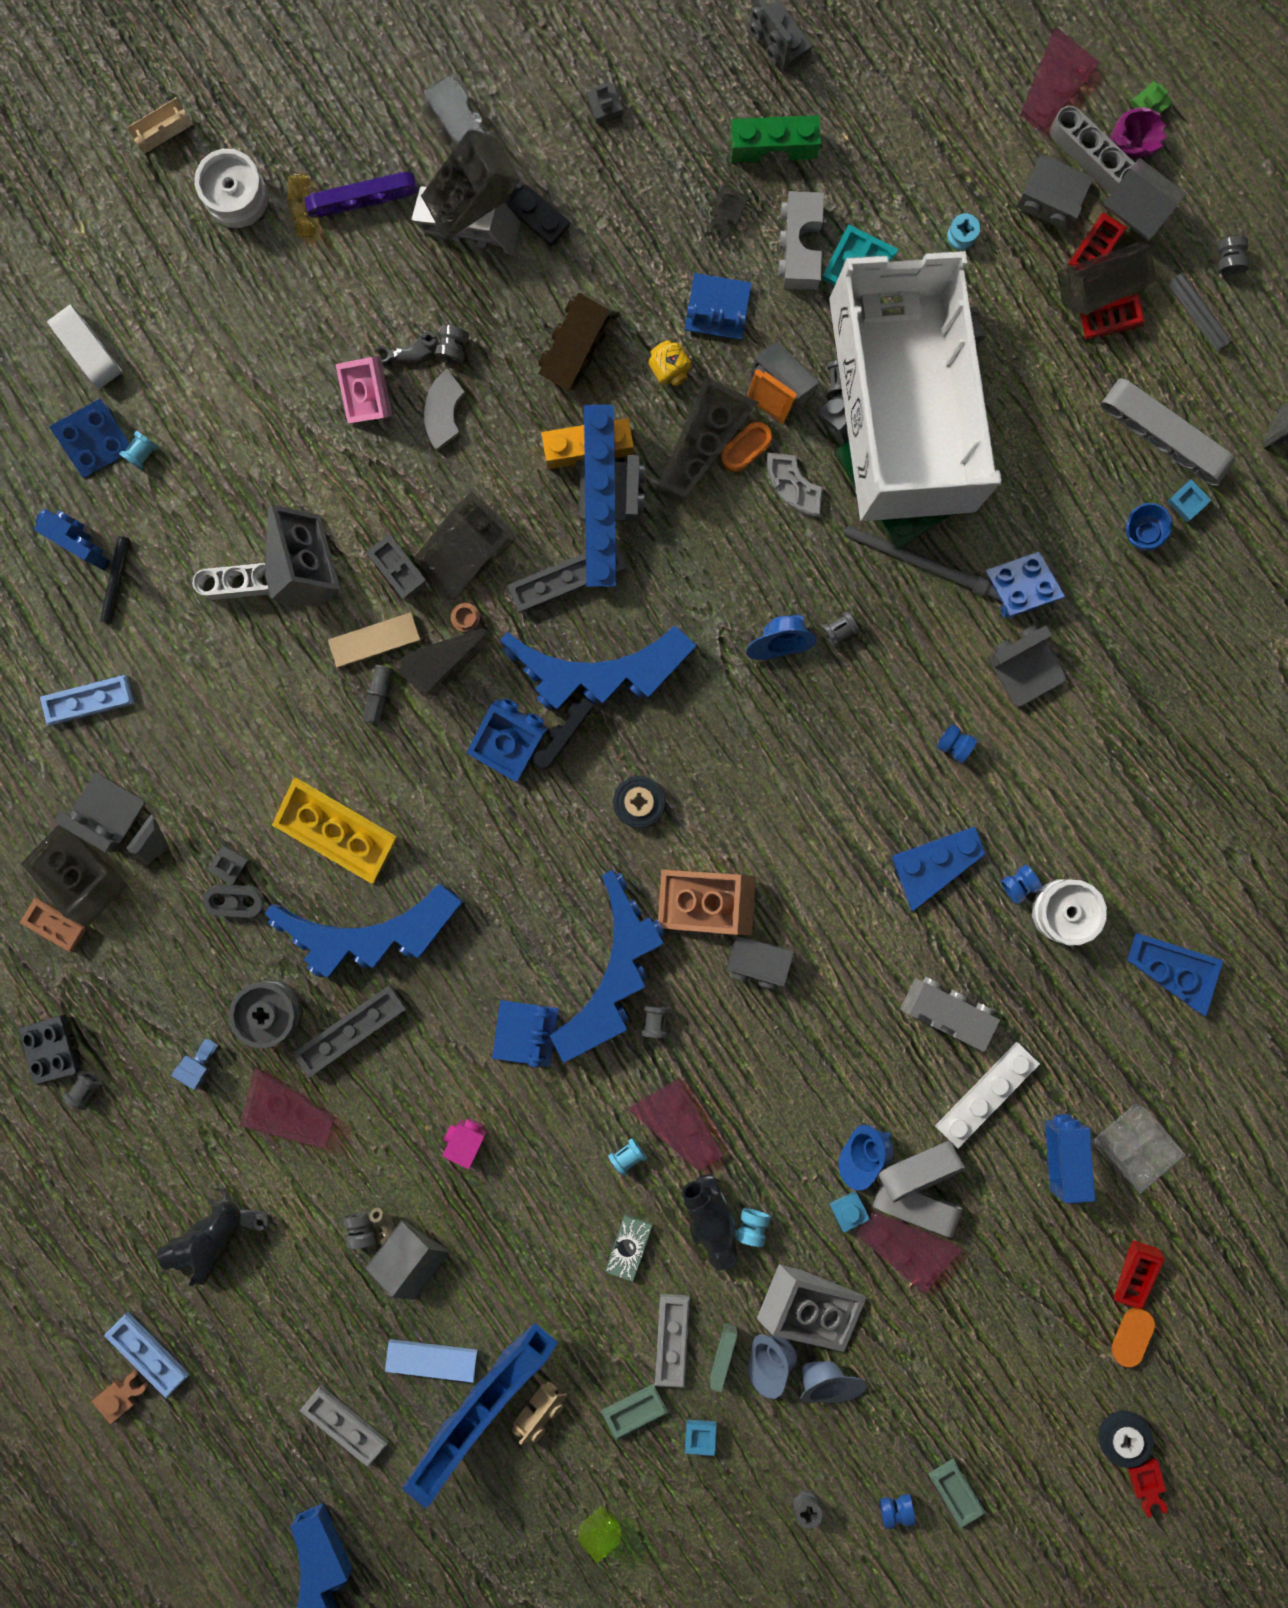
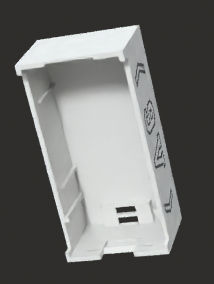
[829,251,1001,521]

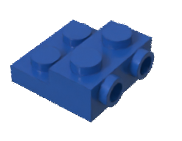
[33,509,110,570]
[466,698,548,782]

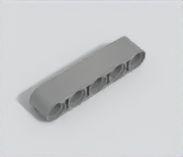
[1050,106,1135,195]
[1101,379,1236,486]

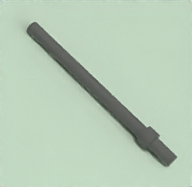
[844,525,1001,601]

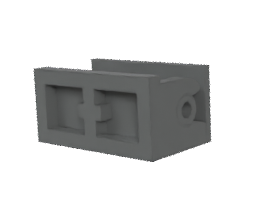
[366,534,430,604]
[726,935,794,990]

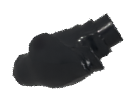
[682,1174,738,1271]
[157,1201,241,1286]

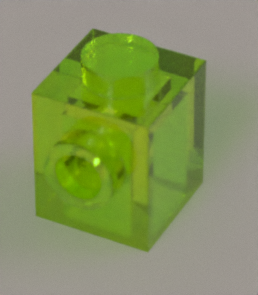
[578,1506,621,1563]

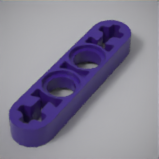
[305,172,418,218]

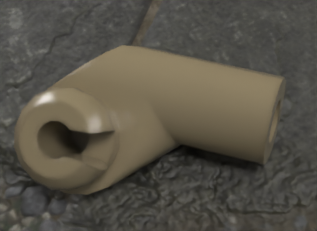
[369,1208,396,1245]

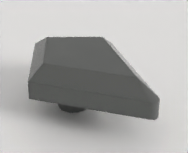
[127,815,169,865]

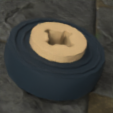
[613,776,666,829]

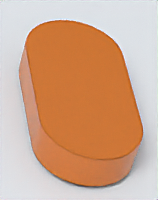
[721,422,772,472]
[1111,1308,1155,1367]

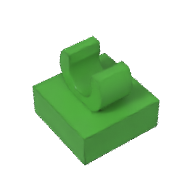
[1130,81,1174,114]

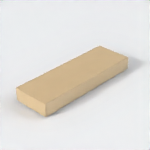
[328,612,421,668]

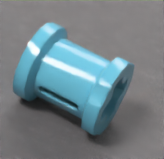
[119,431,159,471]
[608,1138,647,1177]

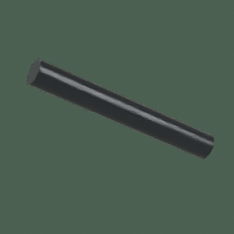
[99,536,130,624]

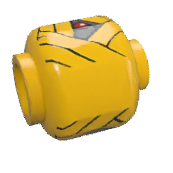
[649,340,692,387]

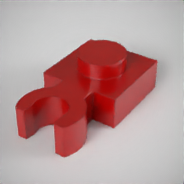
[1127,1458,1167,1518]

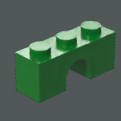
[730,115,821,163]

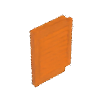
[747,370,797,424]

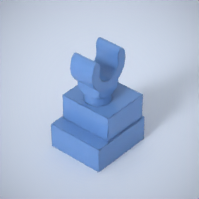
[171,1039,218,1090]

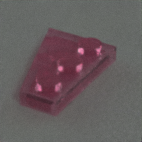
[1020,26,1100,133]
[239,1067,335,1148]
[628,1078,723,1171]
[856,1211,962,1294]

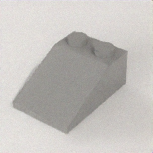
[757,1264,866,1352]

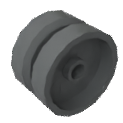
[228,979,303,1049]

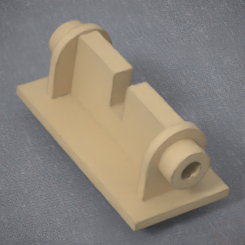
[127,97,193,154]
[511,1382,568,1445]

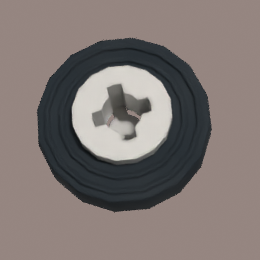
[1098,1411,1154,1468]

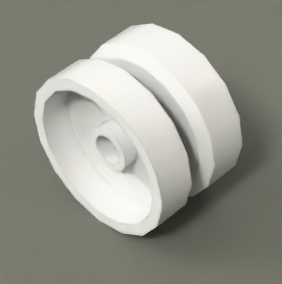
[194,149,269,228]
[1032,879,1107,945]

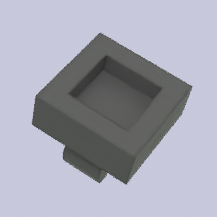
[586,82,623,124]
[207,845,250,885]

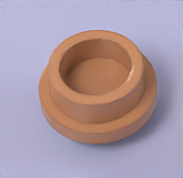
[451,603,480,632]

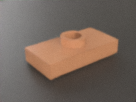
[20,897,88,953]

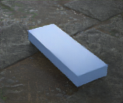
[40,675,135,726]
[104,1312,190,1398]
[385,1339,478,1382]

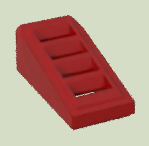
[1068,212,1127,280]
[1079,294,1145,340]
[1114,1240,1165,1309]

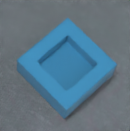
[1167,479,1211,522]
[829,1191,870,1232]
[685,1420,716,1456]

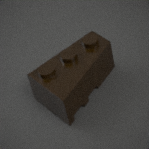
[538,292,619,391]

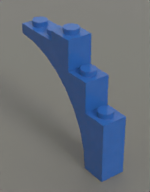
[500,625,696,711]
[550,870,665,1063]
[265,883,465,978]
[402,1323,558,1509]
[290,1503,352,1608]

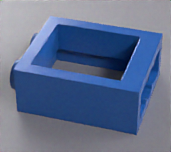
[1045,1114,1095,1203]

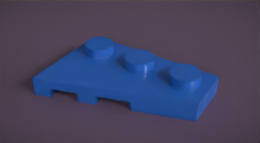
[891,826,985,911]
[1127,933,1223,1017]

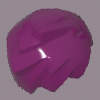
[1110,107,1167,159]

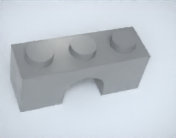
[778,191,824,290]

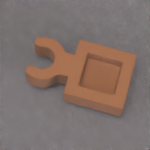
[91,1370,149,1424]

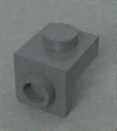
[817,393,849,444]

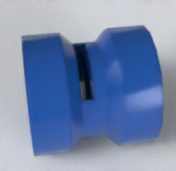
[936,723,978,764]
[1001,864,1042,905]
[880,1494,915,1530]

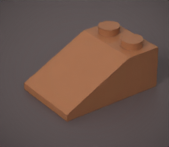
[658,870,756,935]

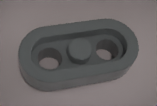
[203,884,264,918]

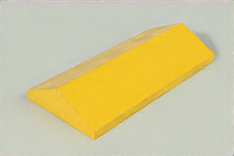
[272,777,397,884]

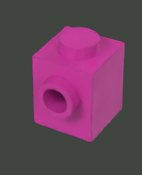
[442,1118,487,1169]

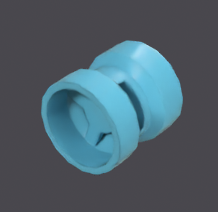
[736,1208,771,1247]

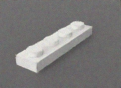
[935,1042,1039,1148]

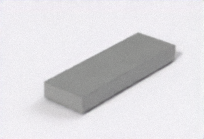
[655,1294,690,1388]
[300,1385,389,1468]

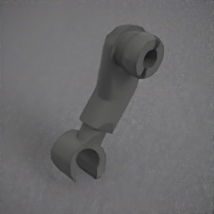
[374,331,438,366]
[208,1186,269,1231]

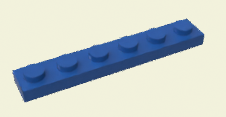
[584,405,616,586]

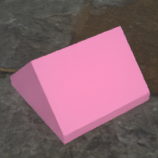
[336,356,393,423]

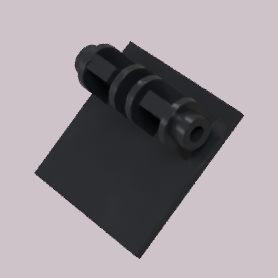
[18,1014,83,1084]

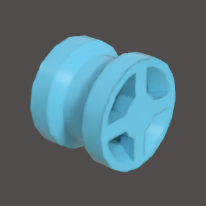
[947,213,980,251]

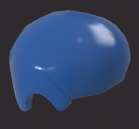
[1126,503,1173,551]

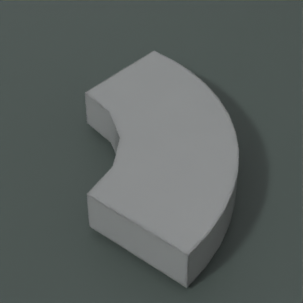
[424,369,465,451]
[767,453,823,518]

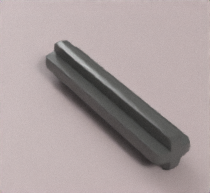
[1169,274,1231,351]

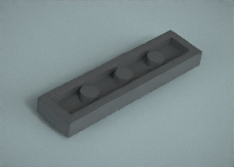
[507,540,627,614]
[292,984,407,1078]

